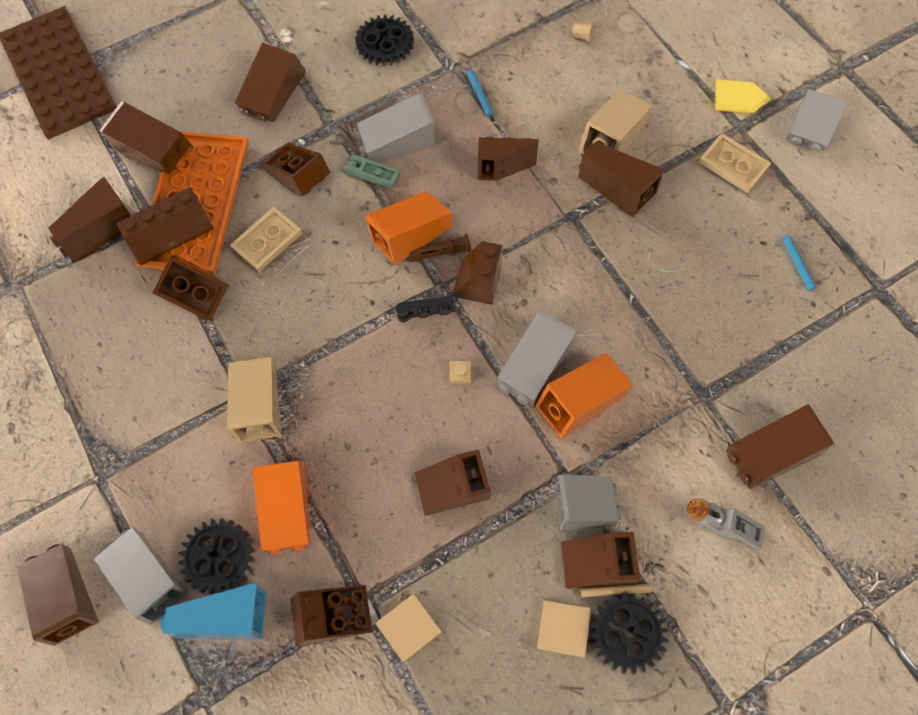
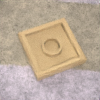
[375,593,442,663]
[537,600,591,658]

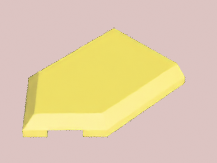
[715,79,772,114]

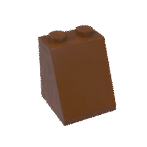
[453,241,502,305]

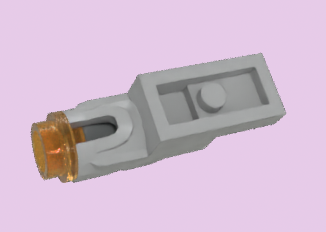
[687,498,765,548]

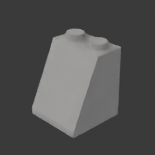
[787,89,847,151]
[555,475,621,532]

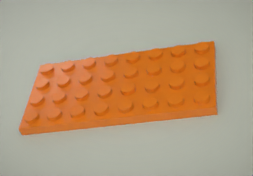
[134,131,249,275]

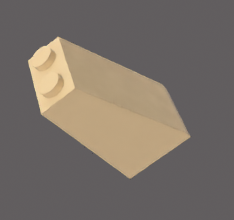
[578,89,652,153]
[227,356,282,443]

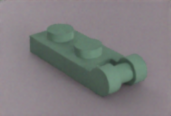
[343,154,400,189]

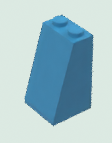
[161,584,267,640]

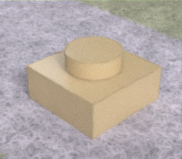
[450,361,471,384]

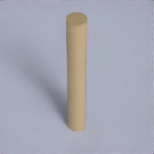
[580,583,652,598]

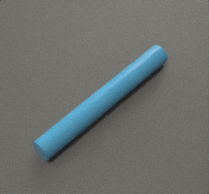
[467,69,493,117]
[782,235,816,291]

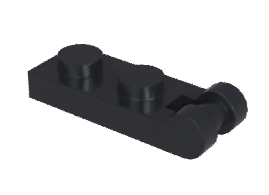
[396,295,455,323]

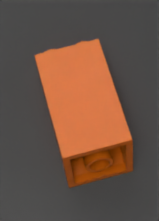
[365,191,453,265]
[535,353,633,439]
[252,461,311,554]

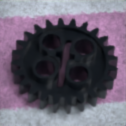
[355,14,414,66]
[178,518,256,595]
[589,593,669,675]

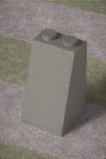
[355,93,435,162]
[497,310,577,407]
[94,527,188,625]

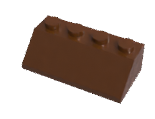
[116,187,214,266]

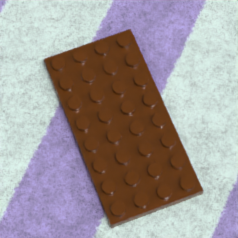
[0,6,117,140]

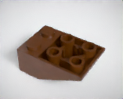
[478,137,539,181]
[414,449,491,516]
[561,532,640,589]
[290,585,373,646]

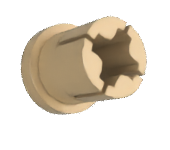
[572,22,594,41]

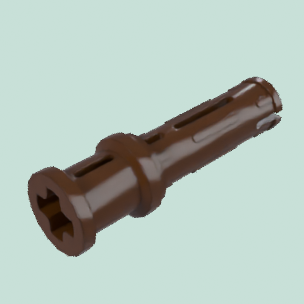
[410,234,471,262]

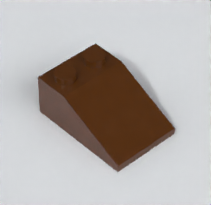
[260,142,331,196]
[152,254,229,322]

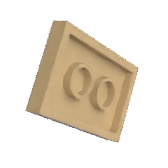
[699,133,771,193]
[230,207,302,272]

